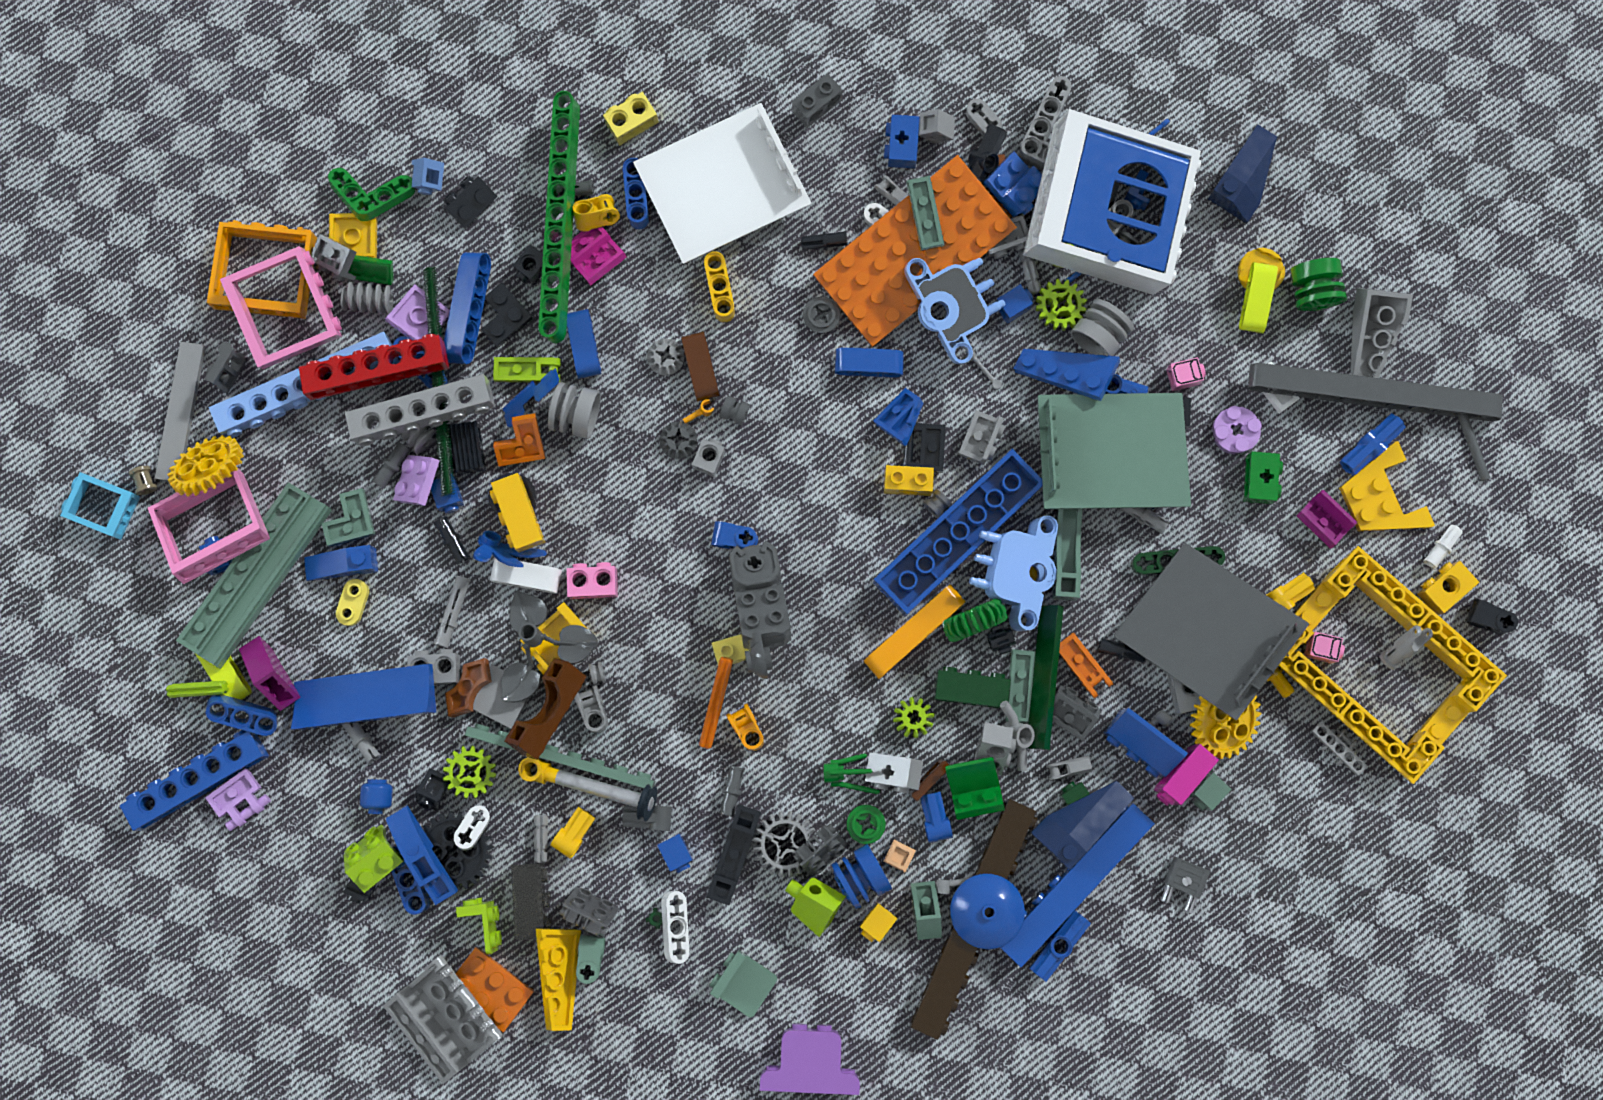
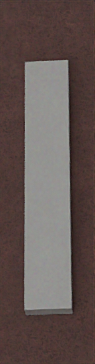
[154,342,206,482]

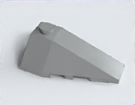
[1350,288,1413,378]

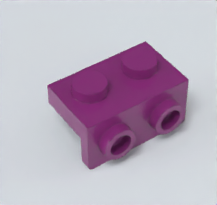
[1296,490,1357,549]

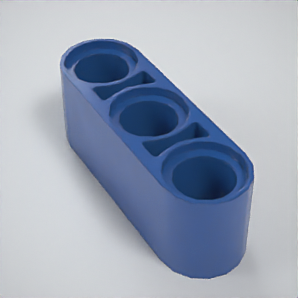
[623,158,650,230]
[567,309,602,379]
[835,348,904,378]
[205,695,277,736]
[391,846,431,915]

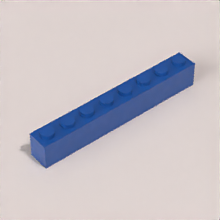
[1000,803,1155,967]

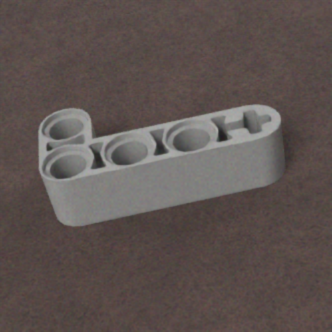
[1019,76,1072,171]

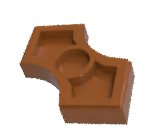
[445,658,492,718]

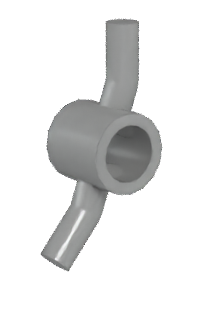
[1000,701,1035,771]

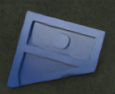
[873,388,924,446]

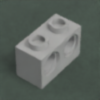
[407,649,461,685]
[974,722,1016,776]

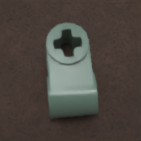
[576,935,606,984]

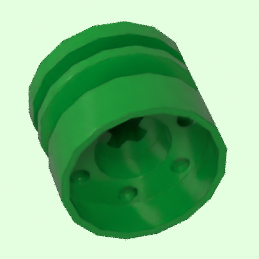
[1290,258,1347,311]

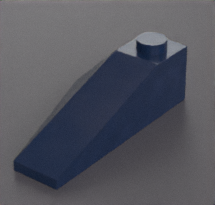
[1208,125,1277,224]

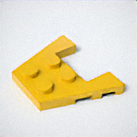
[1339,441,1435,532]

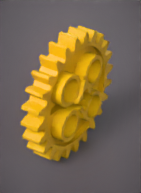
[167,435,244,497]
[1190,695,1262,759]

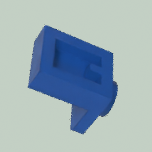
[1124,169,1150,210]

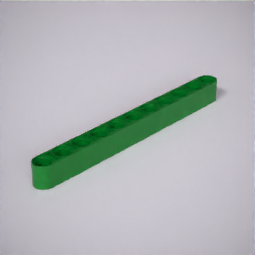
[538,91,580,344]

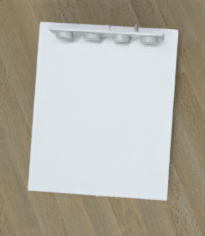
[633,103,811,264]

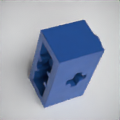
[884,115,919,169]

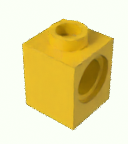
[859,902,897,942]

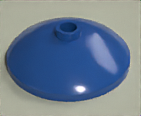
[950,874,1025,949]

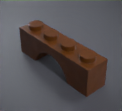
[504,658,587,760]

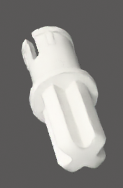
[1423,525,1462,569]

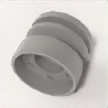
[1070,299,1134,356]
[548,382,601,439]

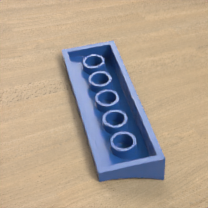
[291,664,437,730]

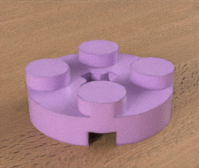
[1212,406,1262,454]

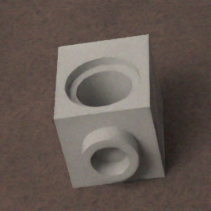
[919,109,955,144]
[692,438,726,478]

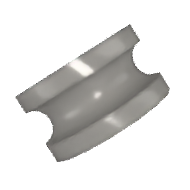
[589,661,606,685]

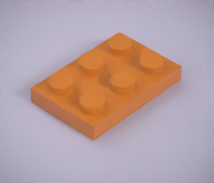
[456,947,535,1032]

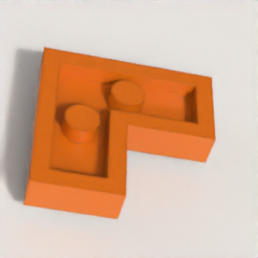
[493,413,545,467]

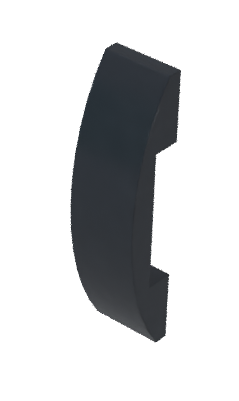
[706,804,761,905]

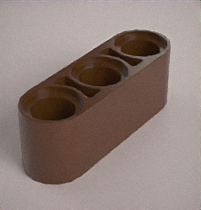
[681,331,720,402]

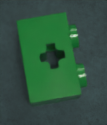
[1243,451,1283,505]

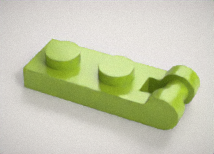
[493,357,561,383]

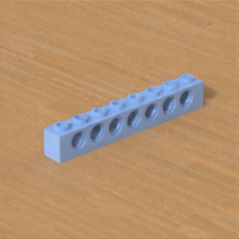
[208,332,399,438]

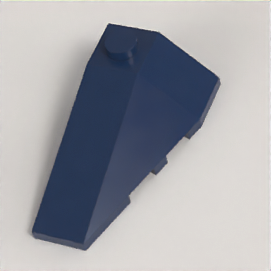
[1030,781,1134,870]

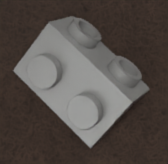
[986,215,1029,259]
[958,410,1005,465]

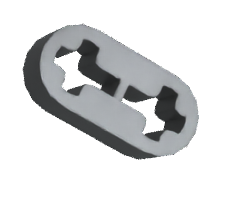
[966,99,1002,137]

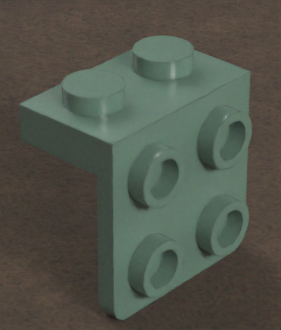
[709,949,777,1018]

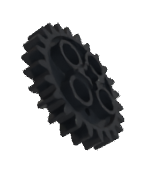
[423,811,495,891]

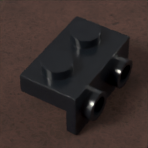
[442,175,498,229]

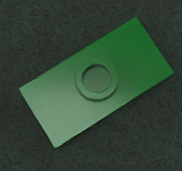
[348,255,394,285]

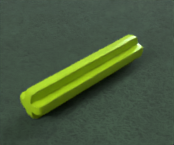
[166,681,229,698]

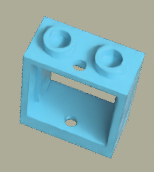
[60,472,140,540]

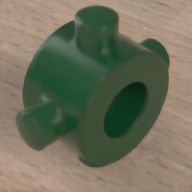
[646,908,662,929]

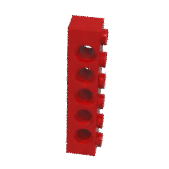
[299,334,449,400]

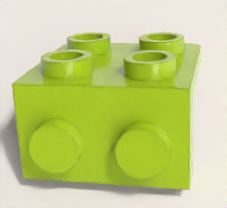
[344,825,403,893]
[456,897,502,955]

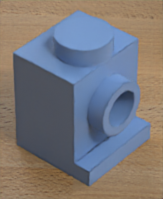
[412,158,444,195]

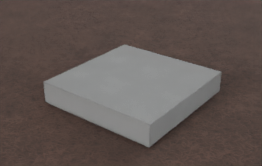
[473,664,529,729]

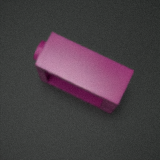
[1153,744,1219,806]

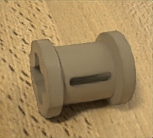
[129,465,157,495]

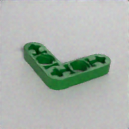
[328,168,415,221]

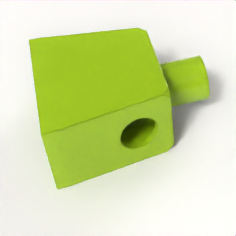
[785,878,846,937]

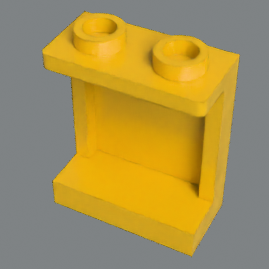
[520,602,588,675]

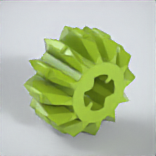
[893,697,934,738]

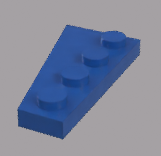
[1014,349,1120,401]

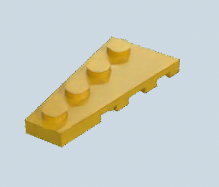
[536,929,581,1031]

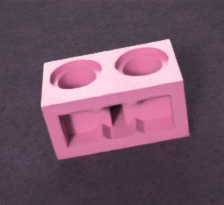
[567,562,618,600]

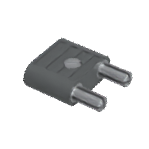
[1161,856,1210,913]

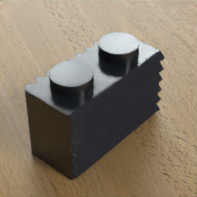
[448,421,486,475]

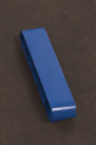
[444,252,491,364]

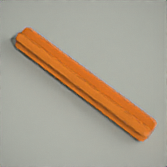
[699,657,733,749]

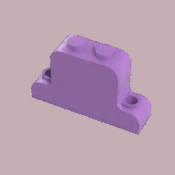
[760,1023,860,1095]

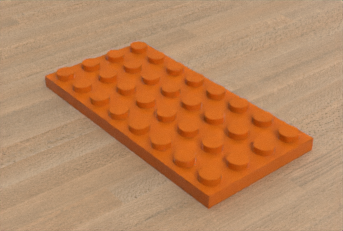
[813,155,1017,347]

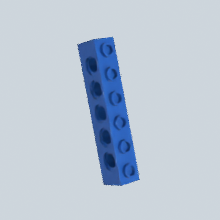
[119,730,269,831]

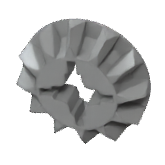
[647,338,684,375]

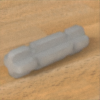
[1019,250,1042,295]
[534,815,548,863]

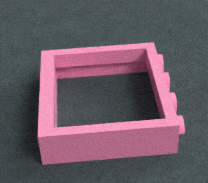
[220,246,342,369]
[148,466,270,584]

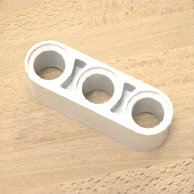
[490,557,562,594]

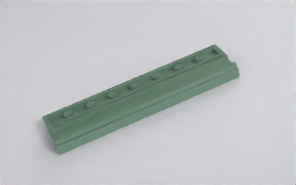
[176,482,332,669]

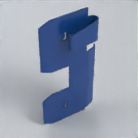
[502,368,559,428]

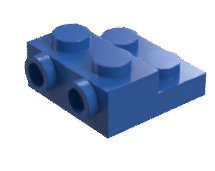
[983,151,1042,217]

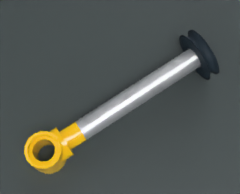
[518,757,658,822]

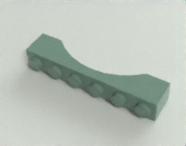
[1052,509,1083,601]

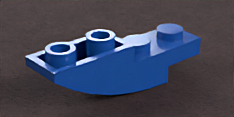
[386,805,458,905]

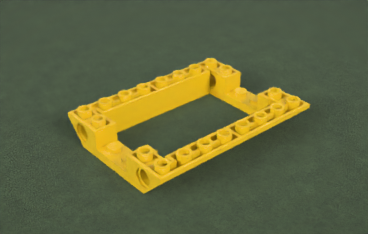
[1278,546,1507,784]

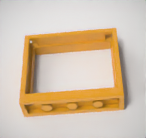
[207,220,318,319]

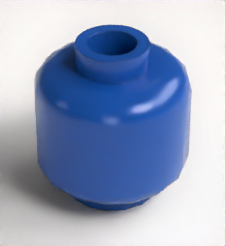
[360,779,393,814]

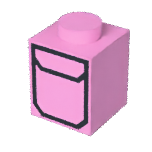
[1166,357,1206,392]
[1304,632,1345,664]

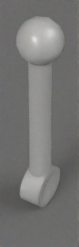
[971,351,1002,390]

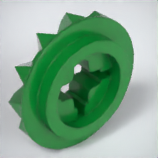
[847,805,886,844]

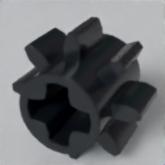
[987,624,1016,655]

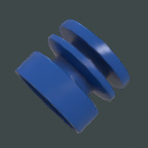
[831,844,892,909]

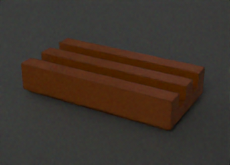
[909,759,949,801]

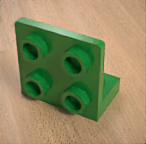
[945,757,1005,820]

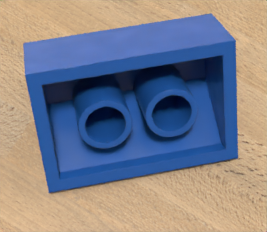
[1103,707,1188,778]

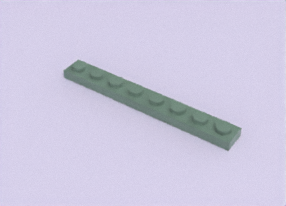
[465,723,656,789]

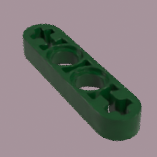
[1131,546,1225,575]

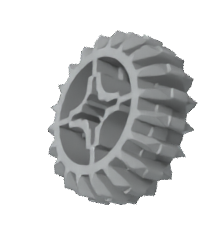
[753,811,818,877]

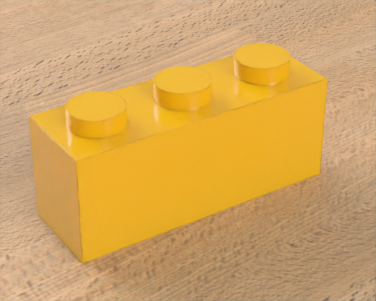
[489,473,546,553]

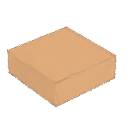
[883,840,916,872]

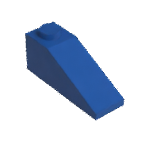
[304,545,378,581]

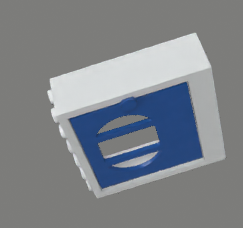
[1023,109,1201,295]

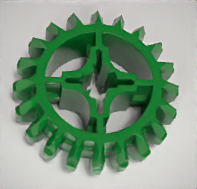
[942,599,1008,642]

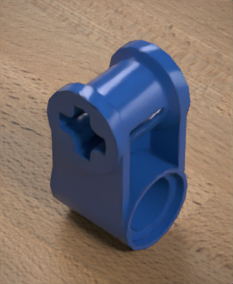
[711,521,758,549]

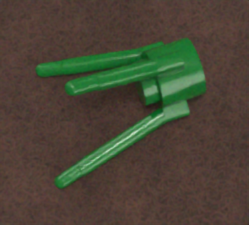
[824,753,880,794]

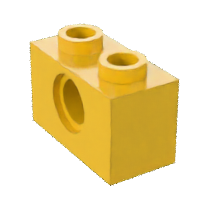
[884,465,934,496]
[1417,561,1480,615]

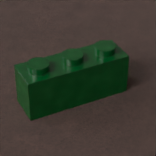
[934,667,1011,709]

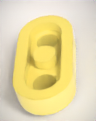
[336,579,369,626]

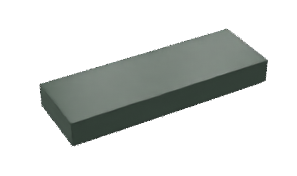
[906,176,944,251]
[1005,649,1036,723]

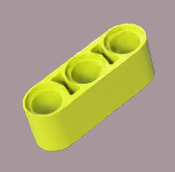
[1239,262,1278,334]
[196,654,252,700]

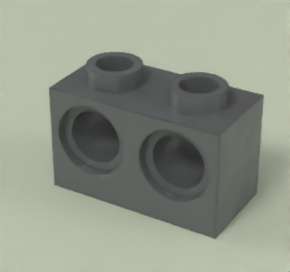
[792,73,843,128]

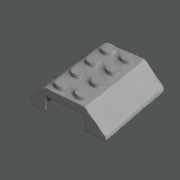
[383,955,503,1084]

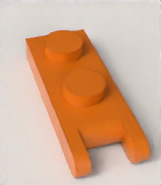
[1059,632,1113,699]

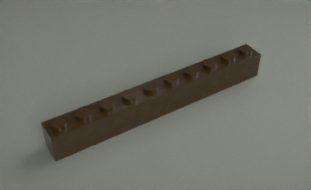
[909,799,1038,1040]

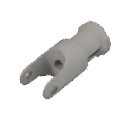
[1380,625,1433,670]

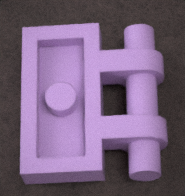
[205,768,271,831]

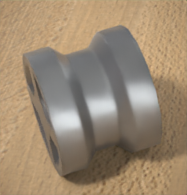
[923,489,953,519]

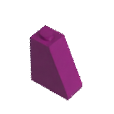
[239,636,300,711]

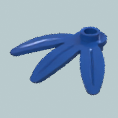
[473,530,547,567]

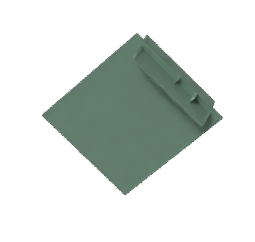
[1038,393,1191,509]

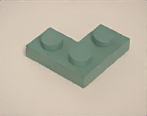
[321,488,375,547]

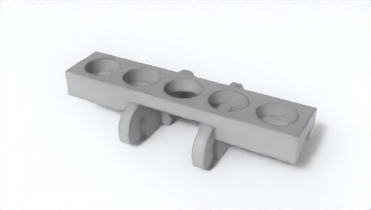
[1311,722,1367,776]

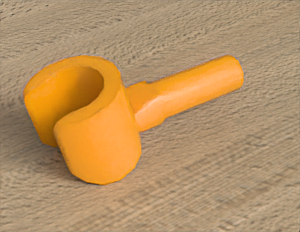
[683,399,714,423]

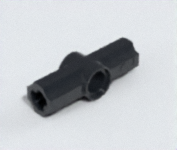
[968,124,1007,185]

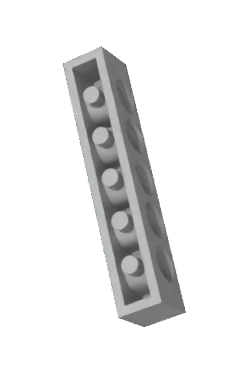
[345,374,495,446]

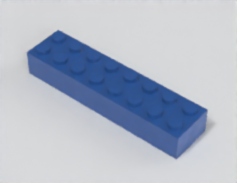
[873,449,1043,617]

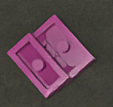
[571,227,627,286]

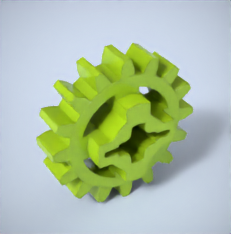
[1035,279,1087,331]
[443,746,496,800]

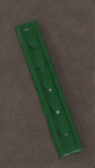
[1027,605,1064,750]

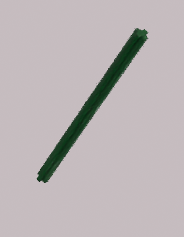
[423,267,455,496]

